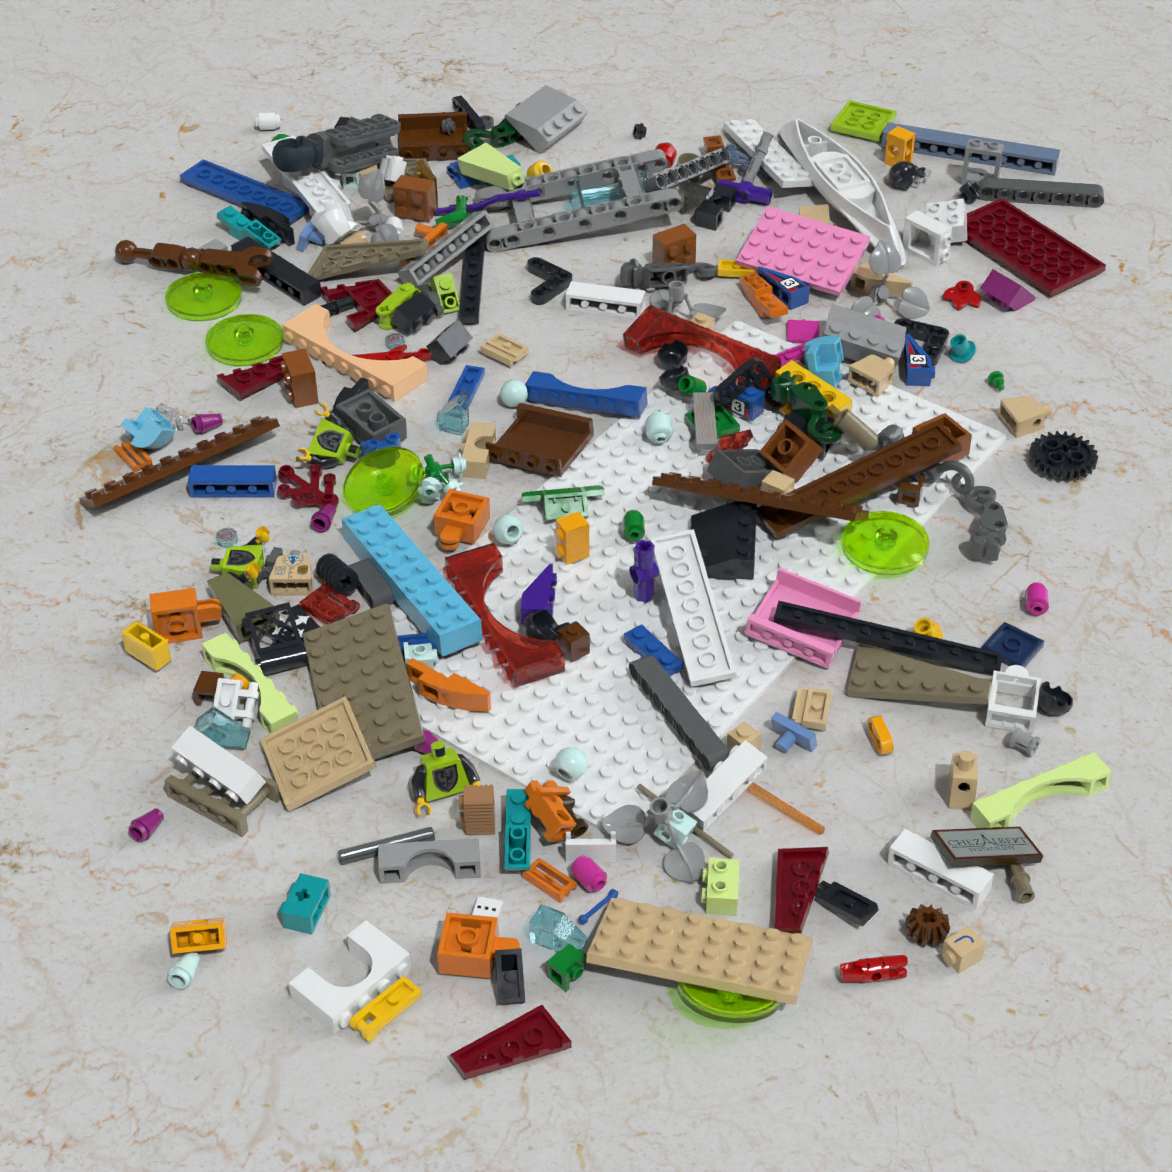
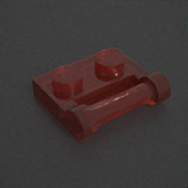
[706,429,754,464]
[299,583,360,625]

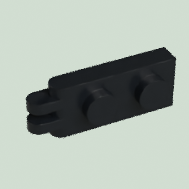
[815,881,879,927]

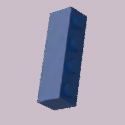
[188,465,277,498]

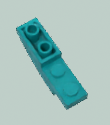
[217,205,282,249]
[505,789,531,870]

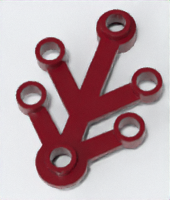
[277,464,339,508]

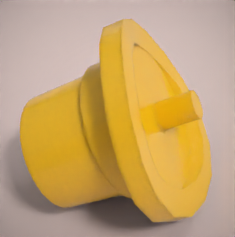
[913,618,943,639]

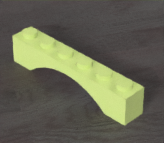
[202,632,299,734]
[970,753,1112,828]

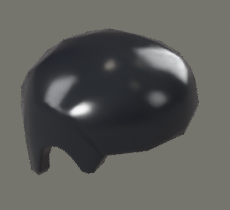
[657,339,688,369]
[659,365,689,391]
[1038,681,1073,715]

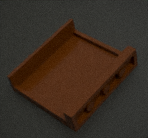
[398,111,469,161]
[485,403,594,477]

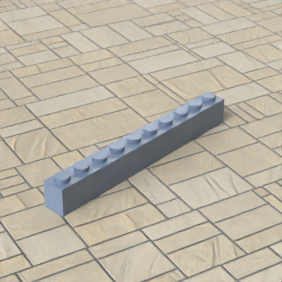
[882,122,1060,176]

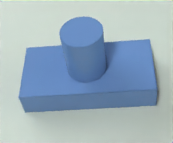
[297,219,325,252]
[771,711,817,753]

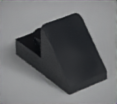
[495,948,526,1004]

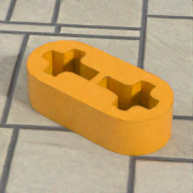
[867,715,894,755]

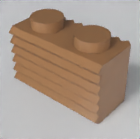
[459,784,495,835]

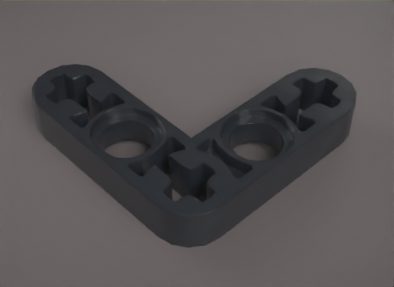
[527,257,572,305]
[894,318,949,366]
[714,358,781,407]

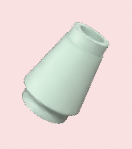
[168,952,200,989]

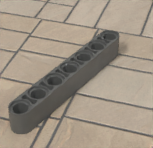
[643,148,730,193]
[979,177,1104,208]
[629,654,730,773]

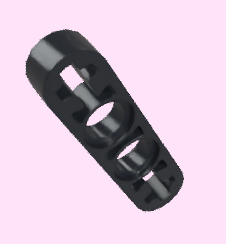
[452,95,485,130]

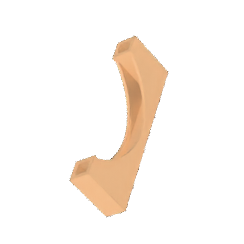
[282,304,428,402]

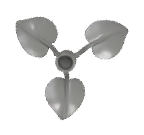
[355,169,399,242]
[851,240,930,319]
[641,281,726,341]
[601,770,708,883]

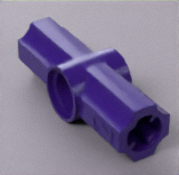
[718,179,773,205]
[629,539,659,603]

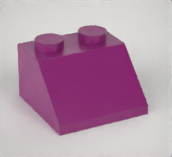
[980,269,1036,311]

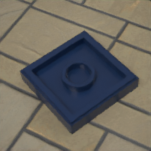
[982,622,1044,668]

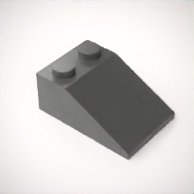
[336,389,407,443]
[707,449,784,487]

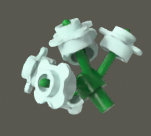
[410,452,467,504]

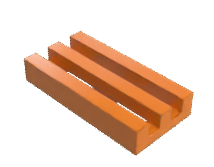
[114,438,153,473]
[522,858,577,903]

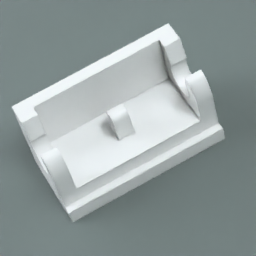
[566,831,616,863]

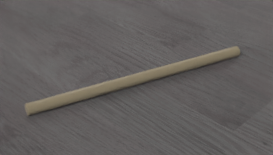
[637,784,734,859]

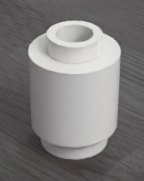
[255,112,281,130]
[385,216,404,240]

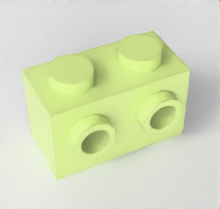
[701,858,740,916]

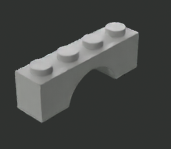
[378,838,481,884]

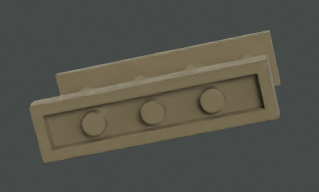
[164,771,280,837]

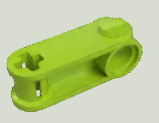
[376,282,421,330]

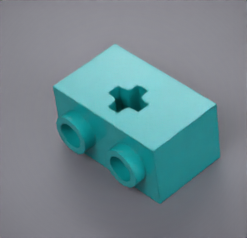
[279,873,331,935]

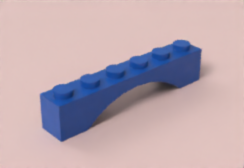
[525,371,648,418]

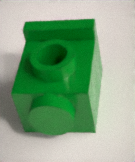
[547,943,587,992]

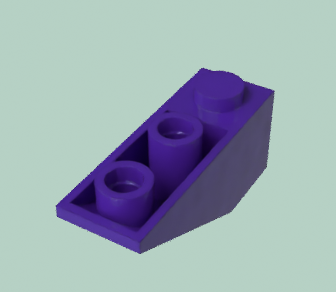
[520,564,557,625]

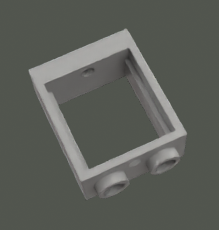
[961,139,1004,189]

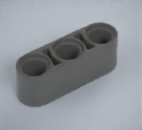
[348,558,394,609]

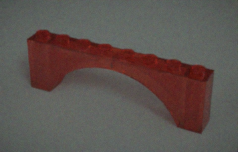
[623,305,782,387]
[443,543,565,688]

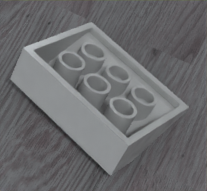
[504,85,588,154]
[822,303,906,368]

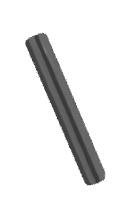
[338,827,435,864]

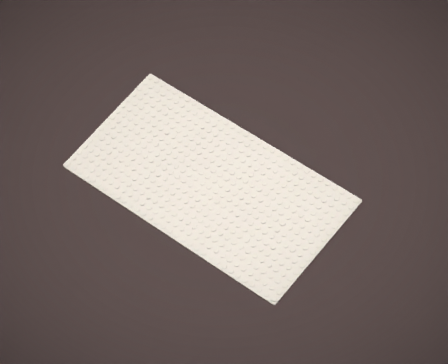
[392,321,1007,836]

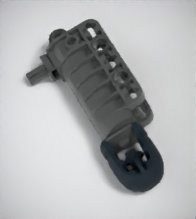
[272,114,401,174]

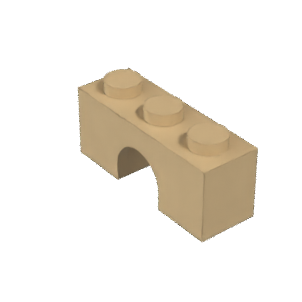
[461,422,496,479]

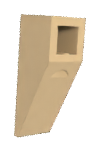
[851,262,913,298]

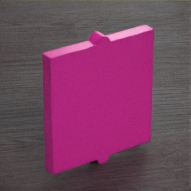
[787,319,819,344]

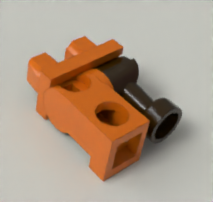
[524,780,588,842]

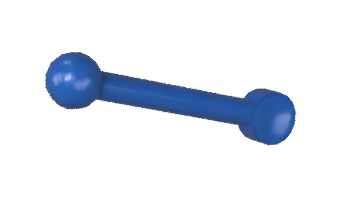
[578,889,618,925]

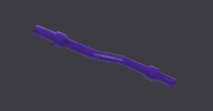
[435,189,541,216]

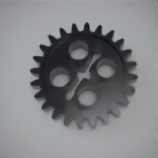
[1029,431,1098,481]

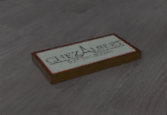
[930,826,1043,867]

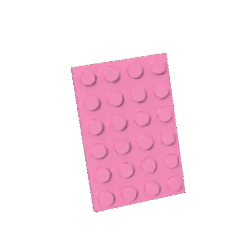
[736,206,870,297]

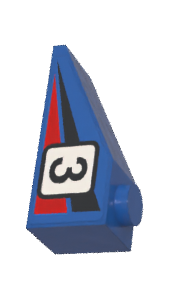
[757,266,810,310]
[904,334,935,386]
[707,385,765,421]

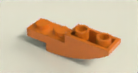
[739,273,788,318]
[406,658,491,712]

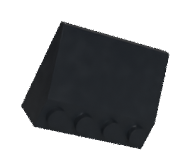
[690,501,757,580]

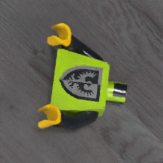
[296,403,360,469]
[211,526,270,589]
[411,741,480,816]

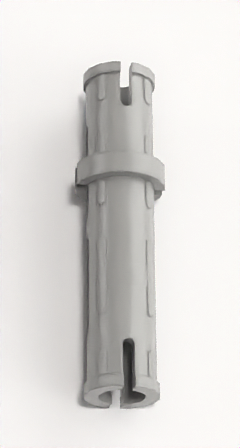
[742,131,774,184]

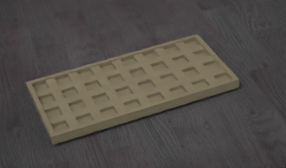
[302,603,426,760]

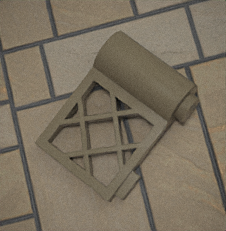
[828,404,879,451]

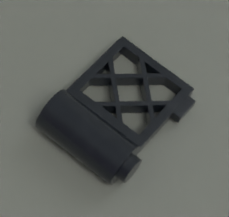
[242,602,308,676]

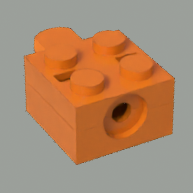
[433,489,490,550]
[149,588,222,644]
[437,912,520,979]

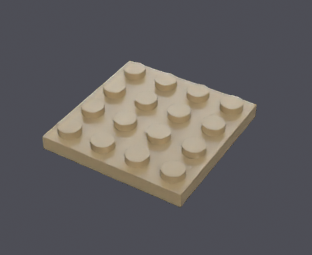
[260,696,377,811]

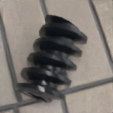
[316,553,359,595]

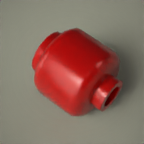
[655,142,677,168]

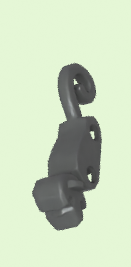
[620,258,717,288]
[874,424,974,494]
[963,486,1008,561]

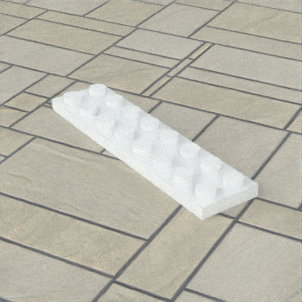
[723,119,814,188]
[262,136,352,214]
[650,529,736,687]

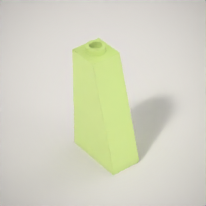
[457,143,525,190]

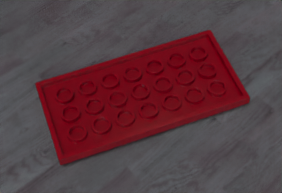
[967,198,1106,297]

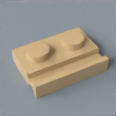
[480,333,529,367]
[792,686,832,731]

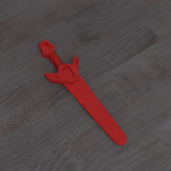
[322,345,431,365]

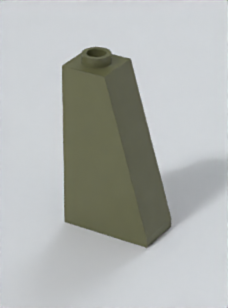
[207,572,280,642]

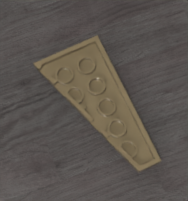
[308,239,428,280]
[847,643,991,705]

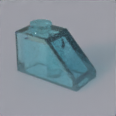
[437,391,469,436]
[194,706,251,751]
[529,904,588,953]

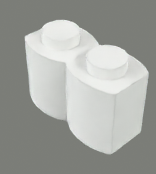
[380,155,407,183]

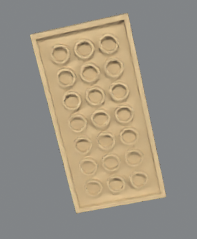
[586,898,813,1005]

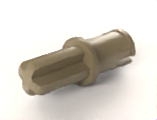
[1007,864,1035,903]

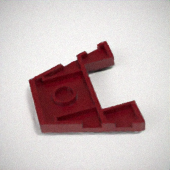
[320,279,392,331]

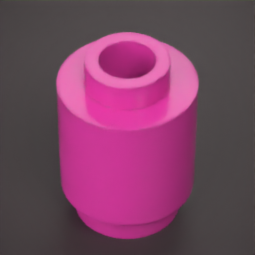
[1025,582,1049,615]
[571,856,607,892]

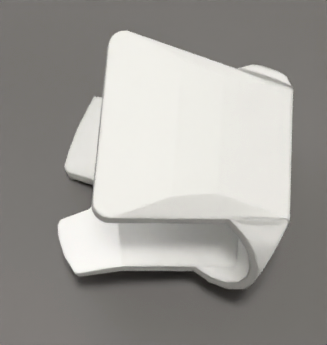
[311,201,360,245]

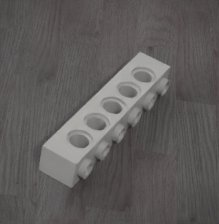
[397,210,495,287]

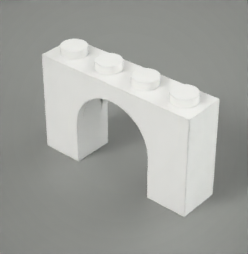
[289,920,411,1034]

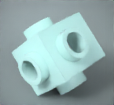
[654,808,698,850]

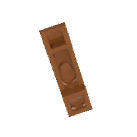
[703,135,736,182]

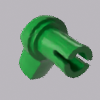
[435,195,469,229]

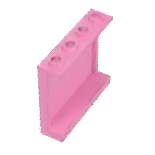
[745,568,862,669]

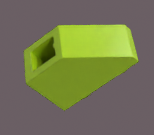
[429,273,460,314]

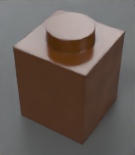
[558,621,590,663]

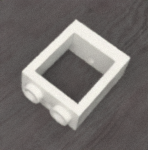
[902,210,952,266]
[985,671,1041,734]

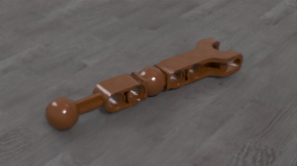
[114,240,274,287]

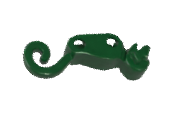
[462,102,524,151]
[770,371,843,444]

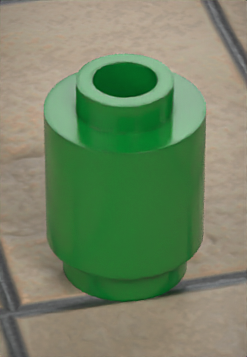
[678,375,707,398]
[623,510,645,541]

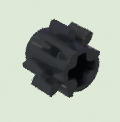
[958,181,981,203]

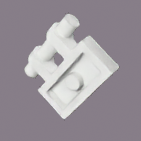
[210,678,259,730]

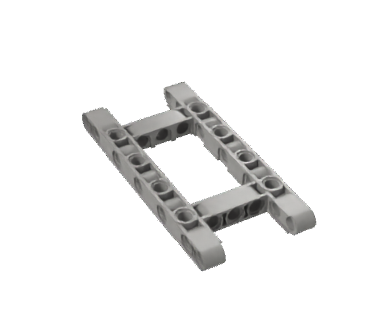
[475,149,682,252]

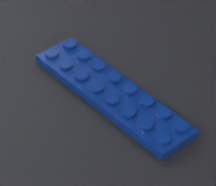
[180,159,309,224]

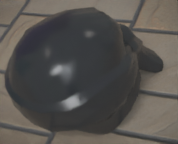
[888,161,926,190]
[524,609,570,646]

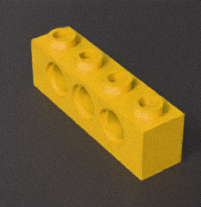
[775,360,853,419]

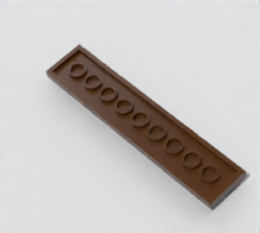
[79,416,280,508]
[756,422,962,539]
[652,472,869,522]

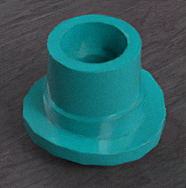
[949,334,976,363]

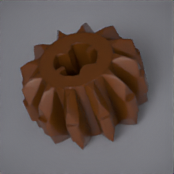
[905,904,950,948]

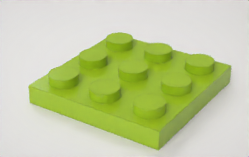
[830,100,897,142]

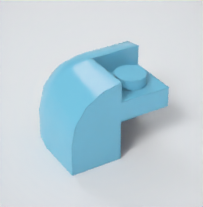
[804,335,844,388]
[121,407,176,449]

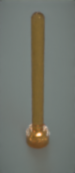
[747,782,825,835]

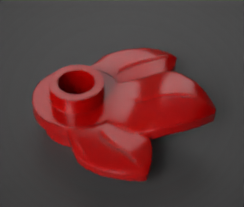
[943,280,981,311]

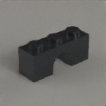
[694,183,737,231]

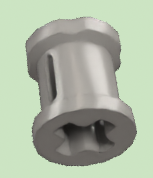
[1009,727,1041,757]

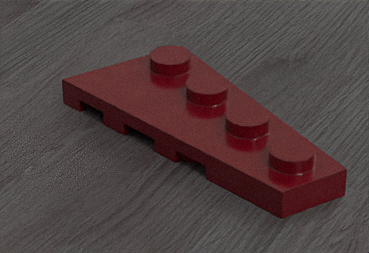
[217,355,285,399]
[775,847,829,934]
[450,1005,572,1079]

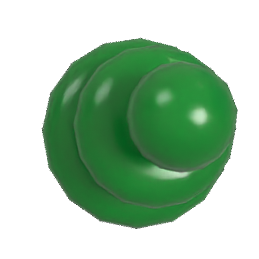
[988,371,1005,391]

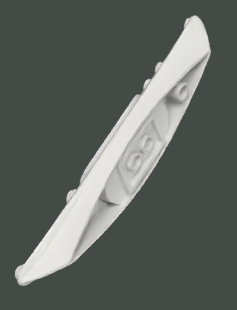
[779,119,906,268]

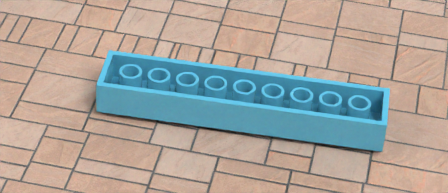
[341,504,483,657]

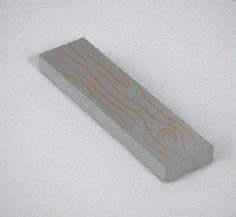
[693,392,718,450]

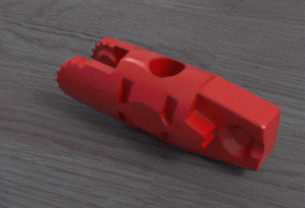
[840,955,908,983]

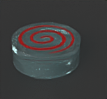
[385,333,405,350]
[216,528,238,548]

